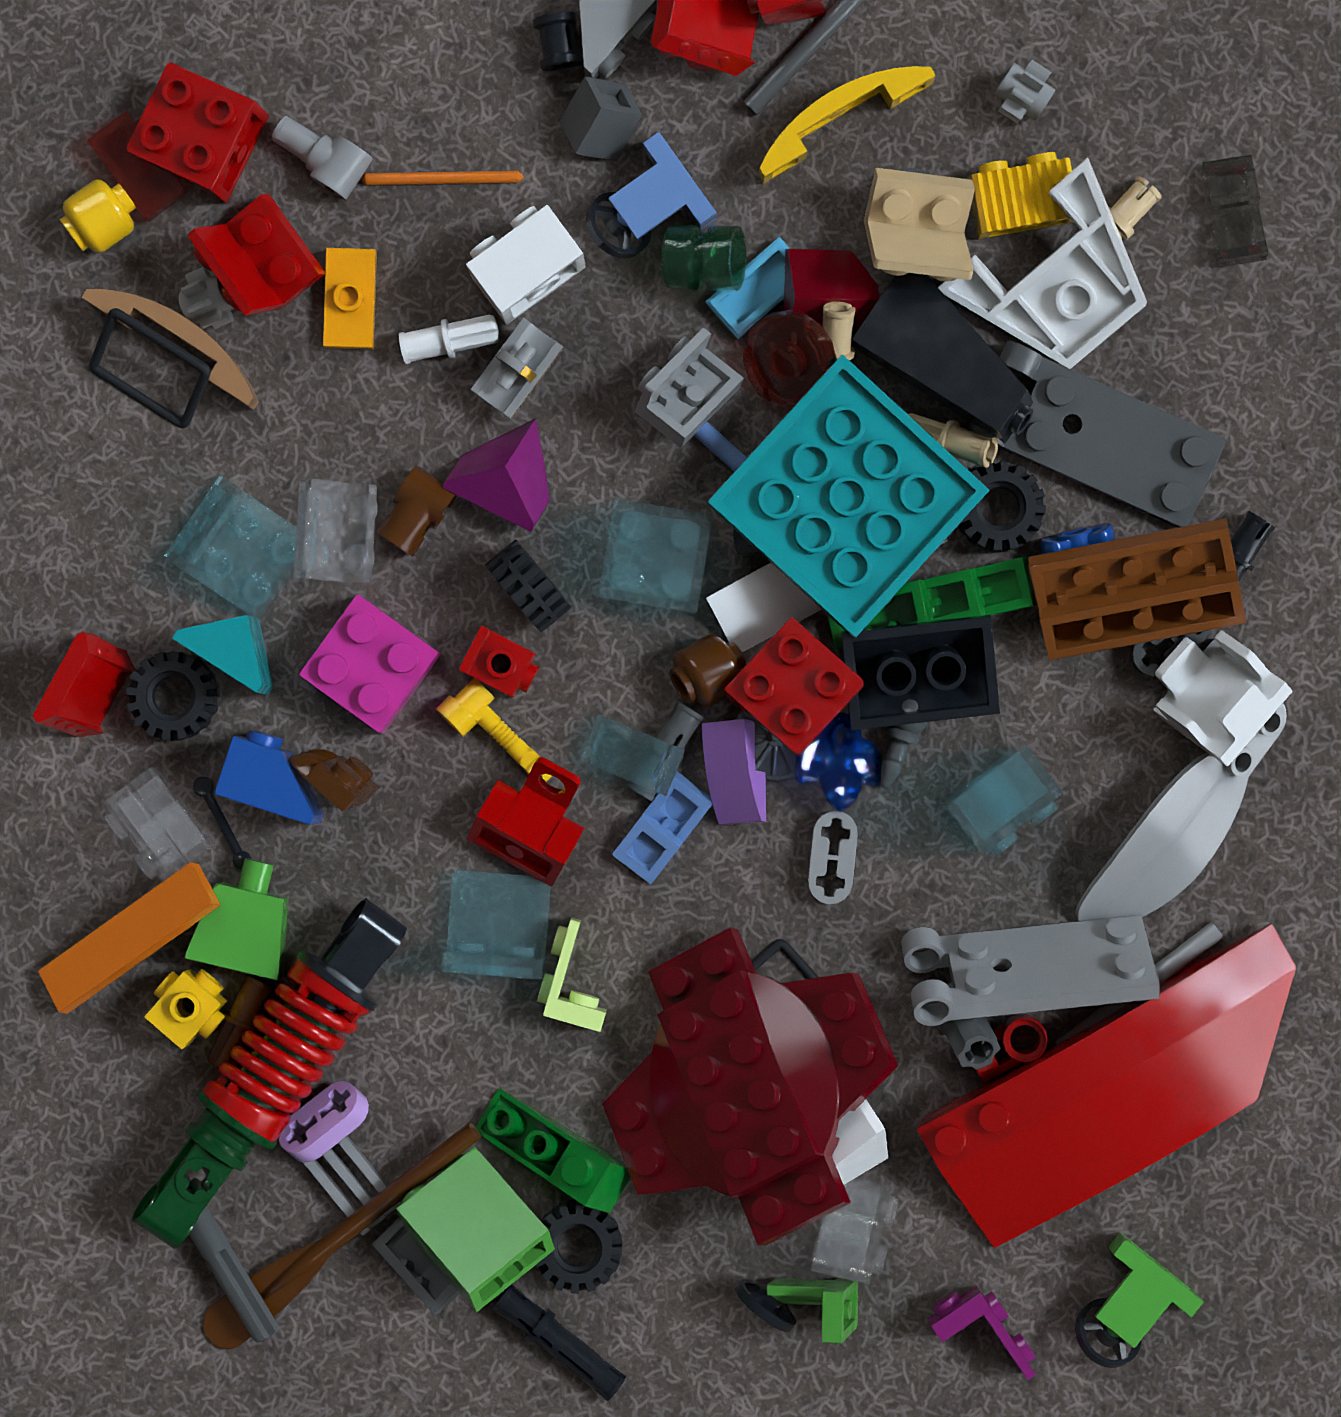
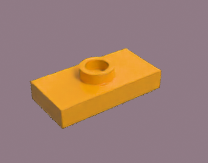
[323,248,377,350]

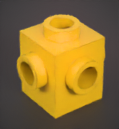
[144,969,227,1050]

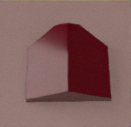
[784,249,879,346]

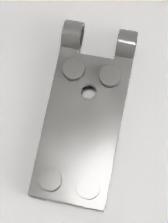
[901,915,1160,1026]

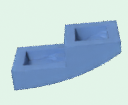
[612,771,713,884]

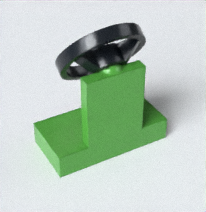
[1075,1232,1204,1368]
[735,1277,858,1343]

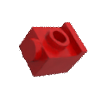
[459,625,540,698]

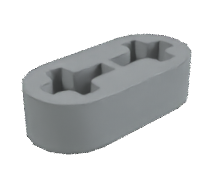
[807,810,858,904]

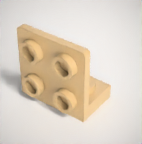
[864,168,975,282]

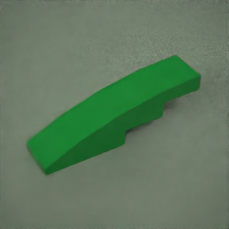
[828,557,1036,650]

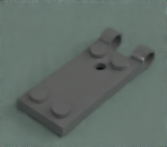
[967,341,1227,528]

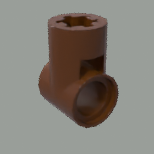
[376,465,457,557]

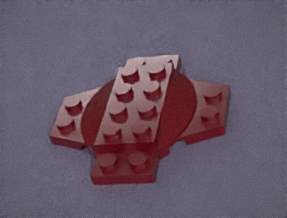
[602,927,898,1246]

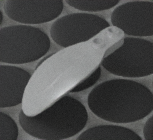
[1075,703,1287,921]

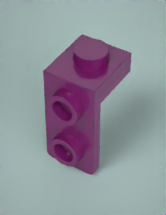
[927,1285,1037,1380]

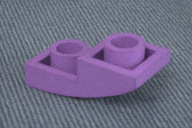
[702,719,766,825]

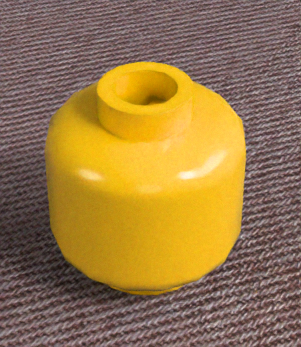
[59,179,136,253]

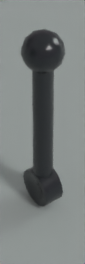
[193,777,251,870]

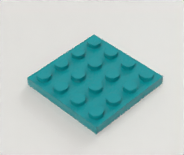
[706,354,989,638]

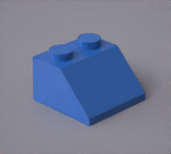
[214,730,324,825]

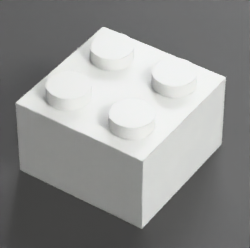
[466,205,586,325]

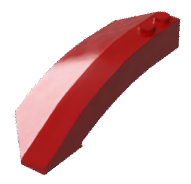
[917,923,1296,1248]

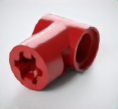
[977,1014,1048,1084]

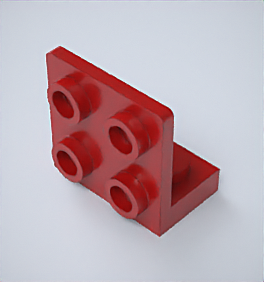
[126,62,270,204]
[187,193,326,315]
[724,617,864,755]

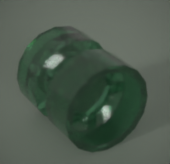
[662,225,747,291]

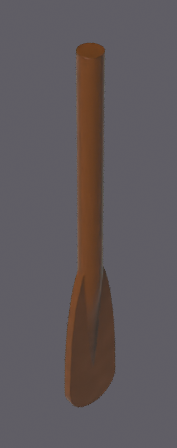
[203,1122,481,1349]

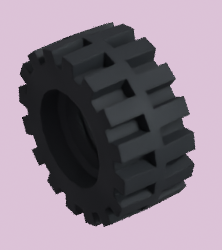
[485,539,572,632]

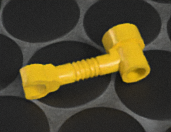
[436,678,552,782]

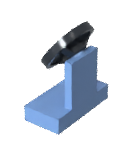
[586,132,717,258]

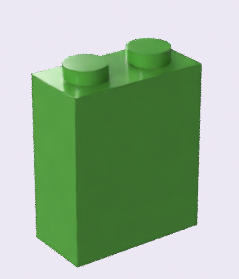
[396,1147,555,1312]

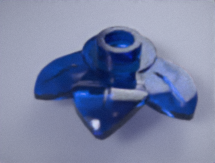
[795,712,882,812]

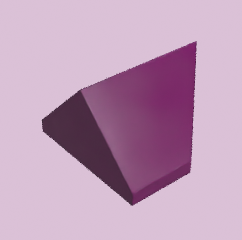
[443,418,550,532]

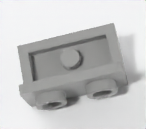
[635,328,744,448]

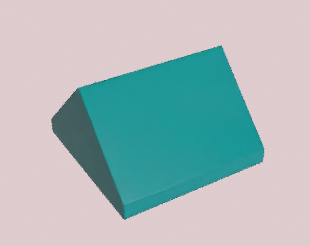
[172,615,274,695]

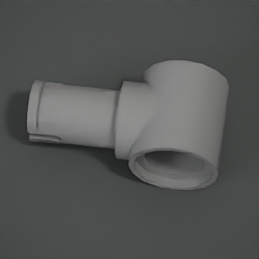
[271,116,373,201]

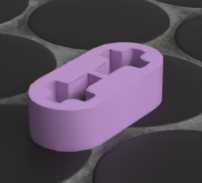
[279,1081,369,1163]

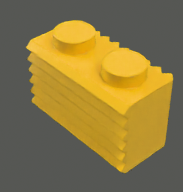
[970,152,1074,239]

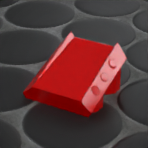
[650,0,759,76]
[33,631,136,737]

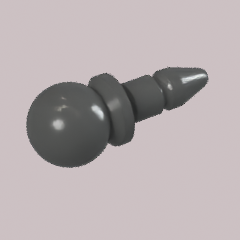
[881,699,929,788]

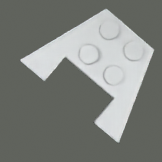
[938,157,1147,369]

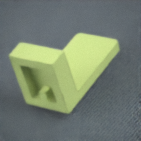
[537,918,607,1032]

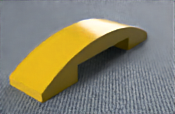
[758,66,936,184]

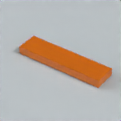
[38,862,221,1014]

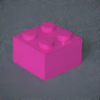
[299,594,442,734]

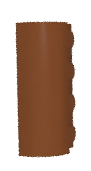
[1028,518,1247,661]

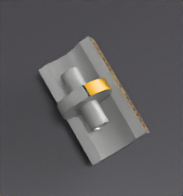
[471,317,564,420]

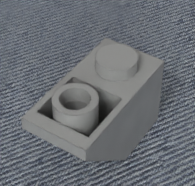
[579,0,657,78]

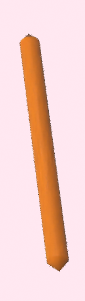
[360,171,525,186]

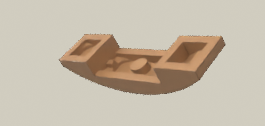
[82,289,259,410]

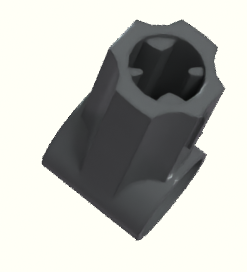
[925,982,1001,1070]

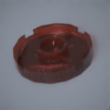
[743,310,837,410]

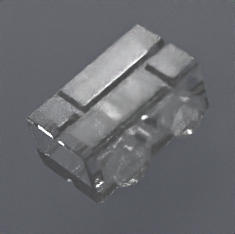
[104,767,216,882]

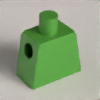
[185,858,288,980]

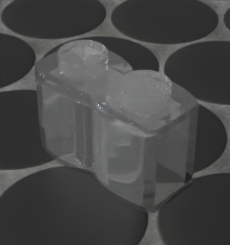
[810,1176,898,1284]

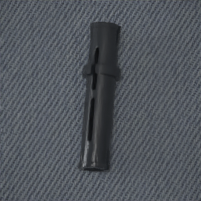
[491,1284,627,1401]

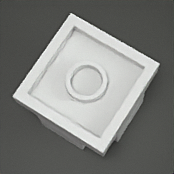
[1153,630,1293,767]

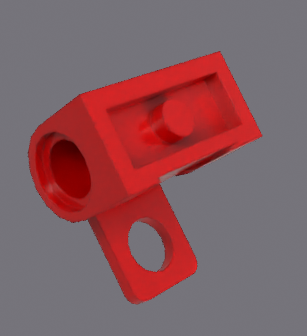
[466,757,585,887]

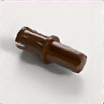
[207,973,275,1069]

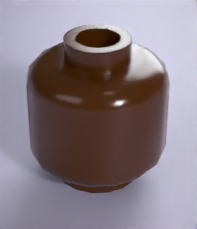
[669,634,746,707]

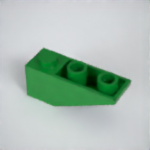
[476,1088,631,1213]

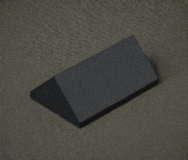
[841,615,1000,730]

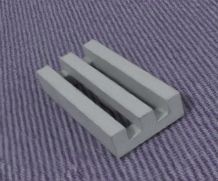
[304,1135,402,1236]

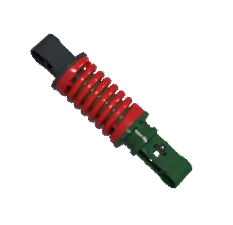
[132,898,407,1249]

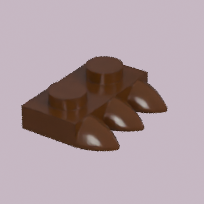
[288,749,380,812]

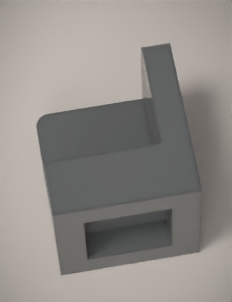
[560,76,643,160]

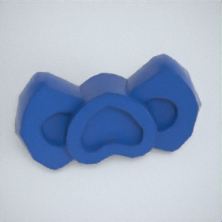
[1040,523,1115,554]

